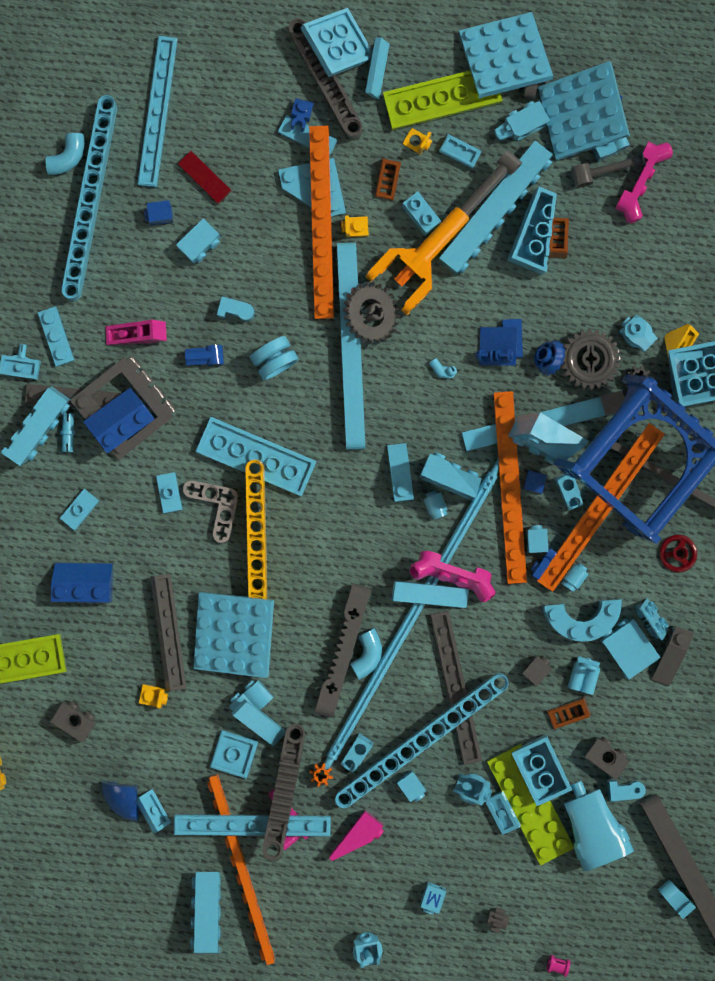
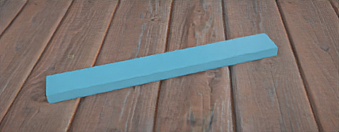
[138,36,178,188]
[462,397,605,451]
[174,814,331,836]

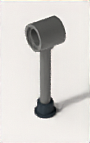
[571,152,646,188]

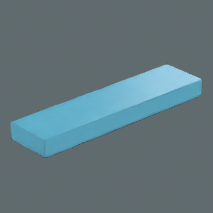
[391,581,469,608]

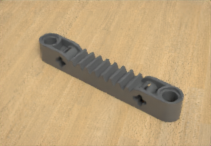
[289,18,362,140]
[314,583,371,718]
[262,724,305,862]

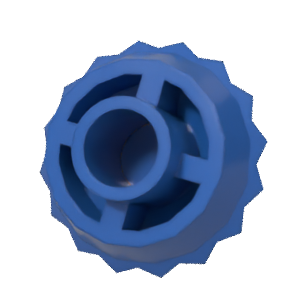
[535,340,566,376]

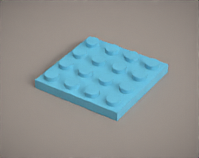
[459,12,553,98]
[538,61,630,160]
[194,592,274,678]

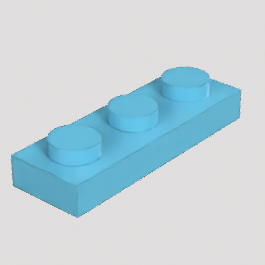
[38,306,75,367]

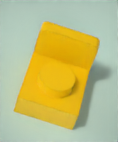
[341,215,369,238]
[139,684,168,709]

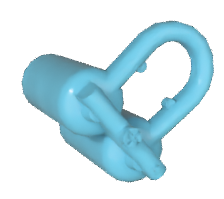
[567,656,600,695]

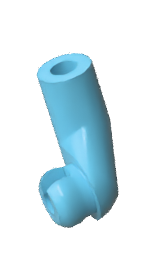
[429,358,457,379]

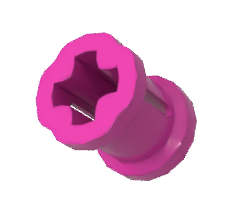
[547,955,570,977]

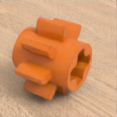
[309,762,333,787]

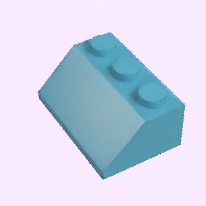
[512,734,572,806]

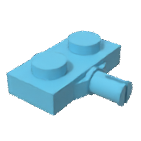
[0,344,41,380]

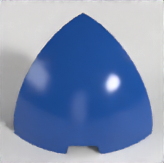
[101,781,139,822]

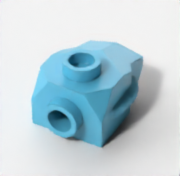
[618,315,658,352]
[453,774,492,806]
[353,932,382,969]

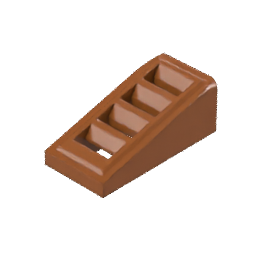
[375,158,401,200]
[548,218,569,259]
[547,697,591,729]

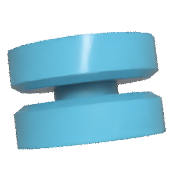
[249,336,299,381]

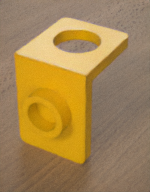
[403,128,432,155]

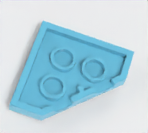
[278,158,346,217]

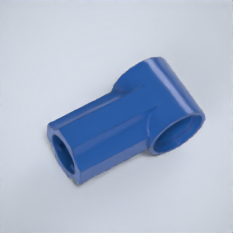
[185,345,224,366]

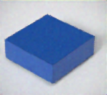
[523,470,547,494]

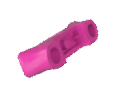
[615,141,673,223]
[410,551,496,602]

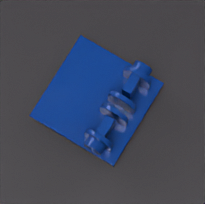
[476,327,518,366]

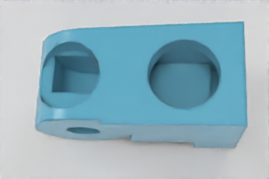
[592,137,630,162]
[217,297,255,322]
[554,474,583,511]
[340,733,374,773]
[607,779,646,801]
[658,879,696,919]

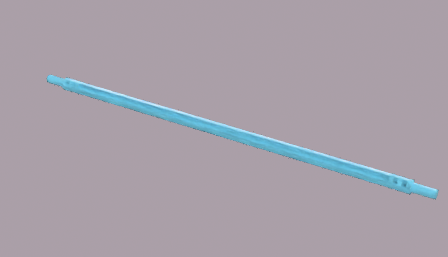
[319,459,499,777]

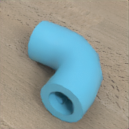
[46,133,84,175]
[350,628,382,680]

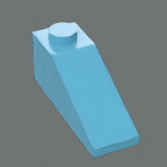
[387,443,414,502]

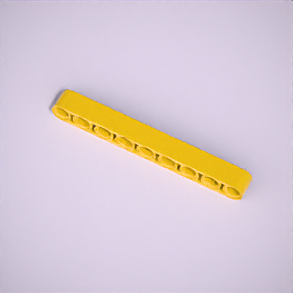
[245,459,268,599]

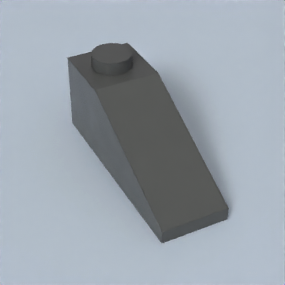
[651,626,694,686]

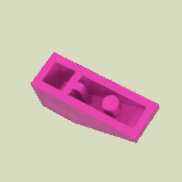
[106,320,167,345]
[329,810,384,861]

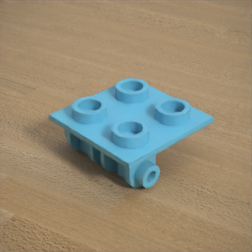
[635,598,669,640]

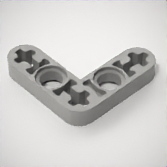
[183,481,238,543]

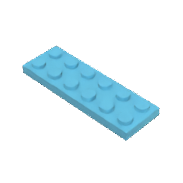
[196,417,317,497]

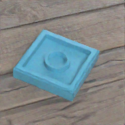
[210,730,259,779]

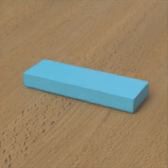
[365,37,390,99]
[278,115,337,155]
[232,699,286,746]

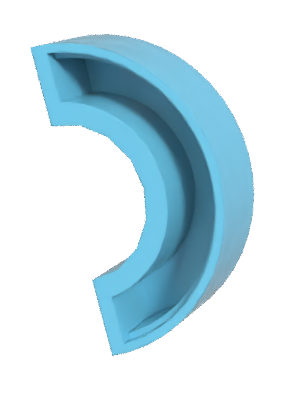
[542,599,622,641]

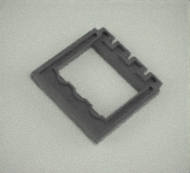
[70,355,176,460]

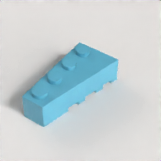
[507,186,557,275]
[1,386,70,466]
[191,872,221,954]

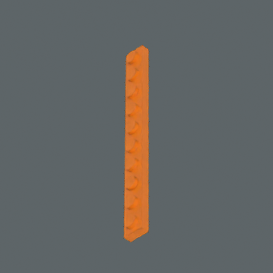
[309,126,334,319]
[493,391,527,584]
[537,423,665,592]
[207,773,275,965]

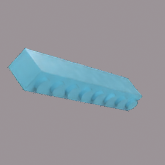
[439,141,553,275]

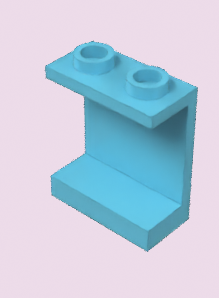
[600,618,661,680]

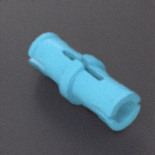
[60,413,75,452]

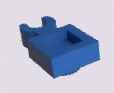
[291,98,313,133]
[531,548,557,580]

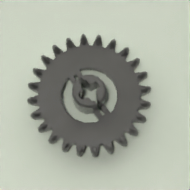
[343,282,400,345]
[560,328,622,391]

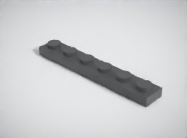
[25,384,142,408]
[150,574,186,692]

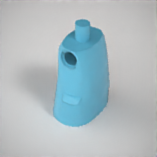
[564,781,634,871]

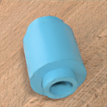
[423,490,448,520]
[561,563,589,592]

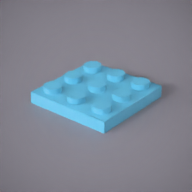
[301,8,373,77]

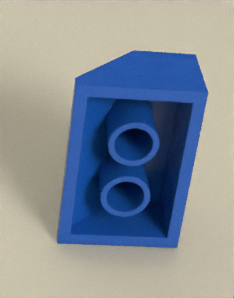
[83,388,154,454]
[51,563,113,602]

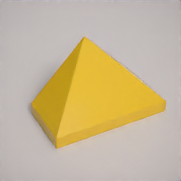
[664,324,699,354]

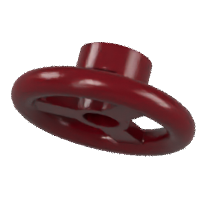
[659,534,697,573]

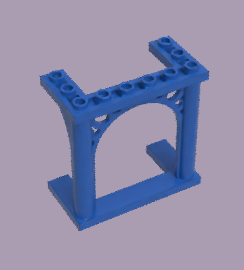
[553,375,715,544]

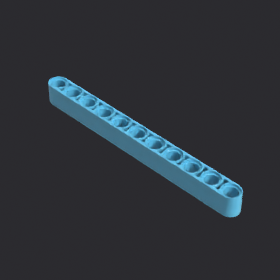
[62,95,117,301]
[337,242,365,450]
[335,673,509,808]

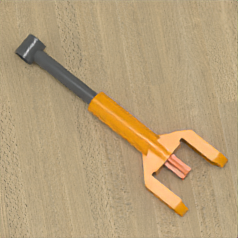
[365,150,522,316]

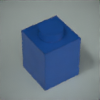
[144,200,174,226]

